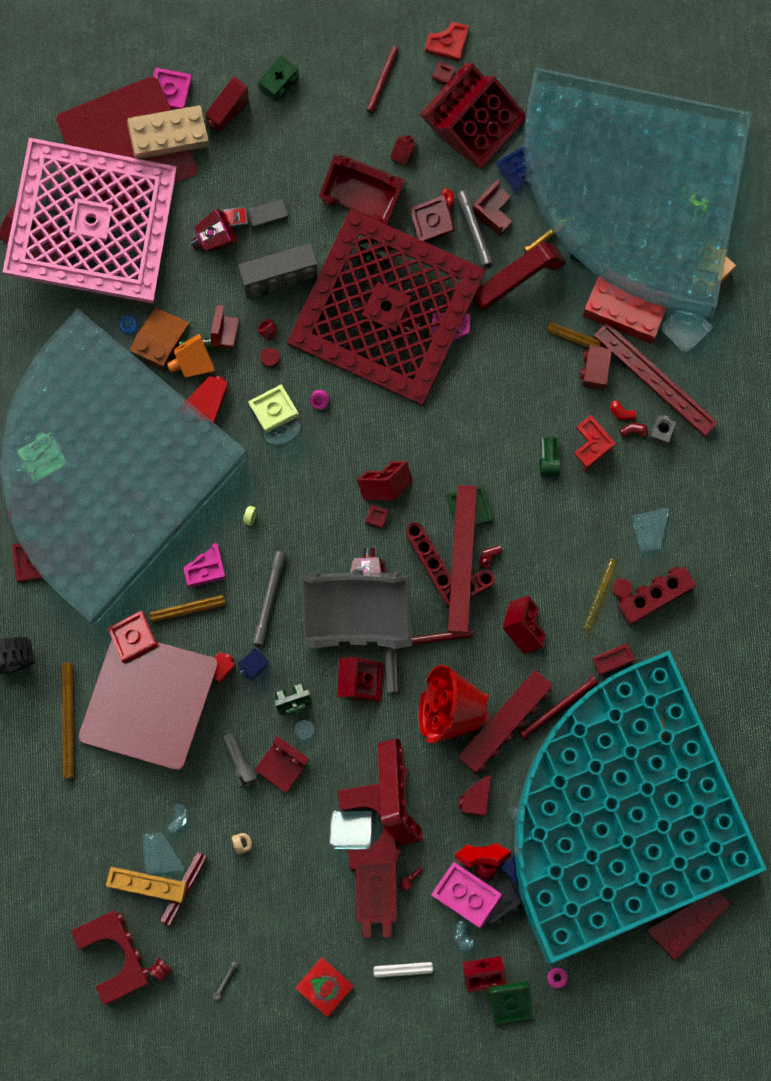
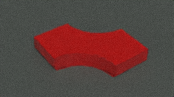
[455,843,511,868]

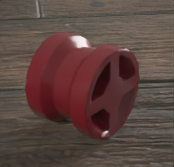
[148,958,173,983]

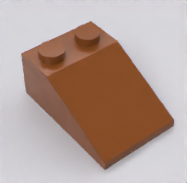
[129,308,190,372]

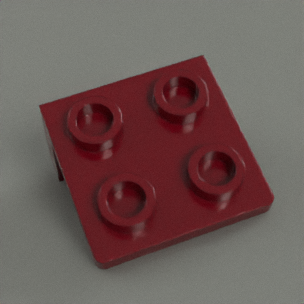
[255,736,309,792]

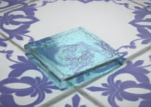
[660,302,713,354]
[330,811,372,849]

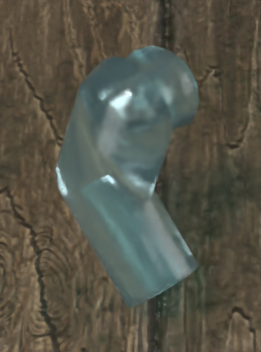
[167,804,187,833]
[454,921,473,950]

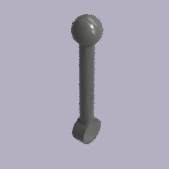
[213,962,238,1000]

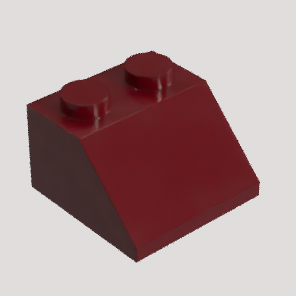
[337,657,383,701]

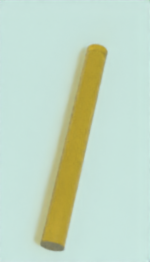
[582,558,617,631]

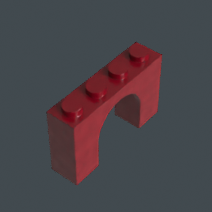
[337,783,401,870]
[71,910,151,1005]

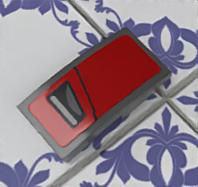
[222,206,248,228]

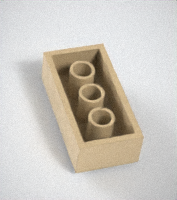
[127,105,208,159]

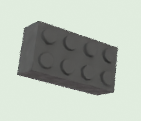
[238,243,317,298]

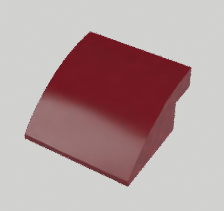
[419,63,528,168]

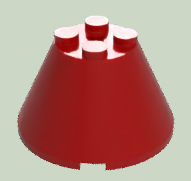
[418,665,489,744]

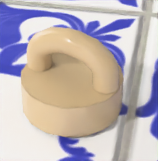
[232,833,252,855]

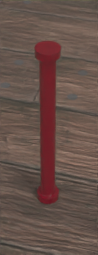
[518,676,599,740]

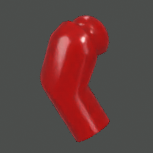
[441,188,454,210]
[610,401,636,420]

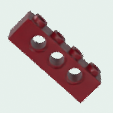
[617,566,696,627]

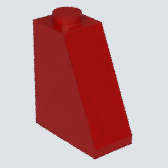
[177,376,228,428]

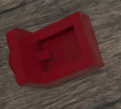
[390,135,418,165]

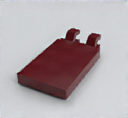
[355,860,397,938]

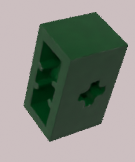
[258,55,299,102]

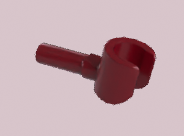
[399,867,423,891]

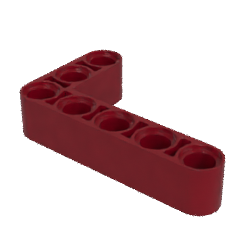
[474,242,566,310]
[406,522,495,608]
[378,738,423,846]

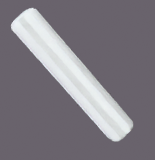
[374,962,433,977]

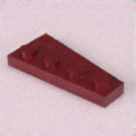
[646,891,730,960]

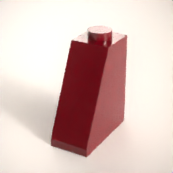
[205,76,250,133]

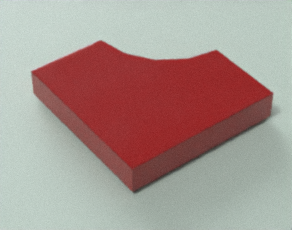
[425,22,469,61]

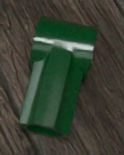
[540,437,560,475]

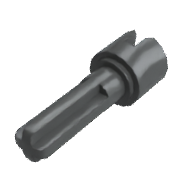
[224,733,258,788]

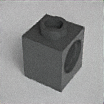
[648,415,676,447]

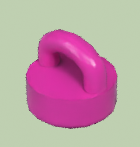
[310,390,330,410]

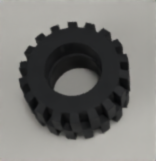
[0,637,35,674]

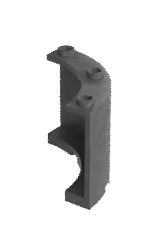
[301,569,412,649]

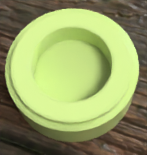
[243,506,257,526]

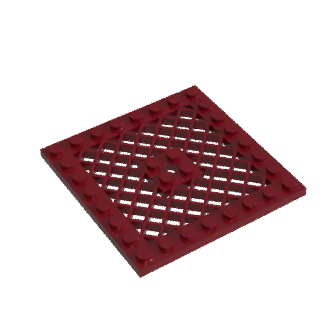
[287,209,486,406]

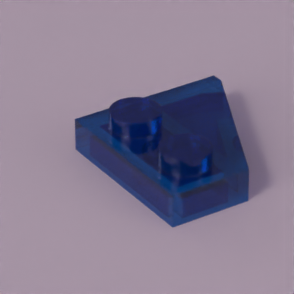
[496,144,537,192]

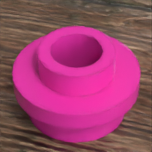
[547,968,568,988]

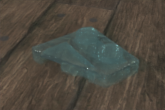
[142,832,185,875]

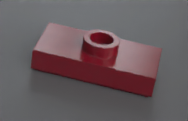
[591,643,635,676]

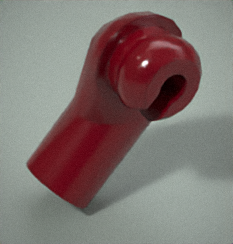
[619,422,649,438]
[479,545,502,569]

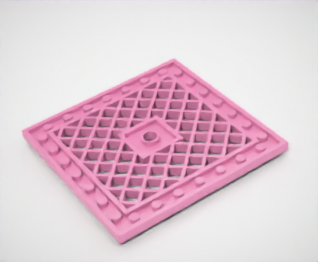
[2,138,176,303]

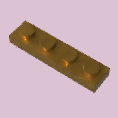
[106,867,188,903]

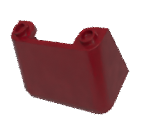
[319,154,407,225]

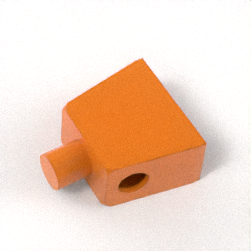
[167,334,215,377]

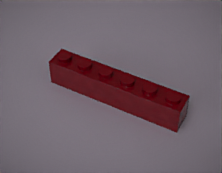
[457,670,553,774]

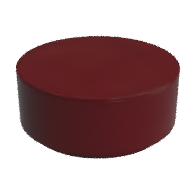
[260,348,279,367]
[612,578,632,598]

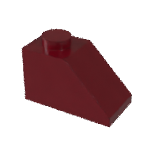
[458,775,491,817]

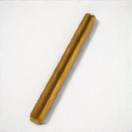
[62,662,74,779]

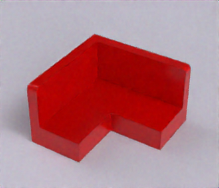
[574,415,616,472]

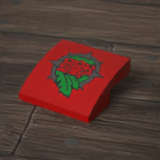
[295,957,354,1017]

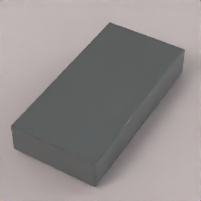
[247,199,288,228]

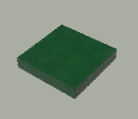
[446,484,494,527]
[489,981,533,1025]

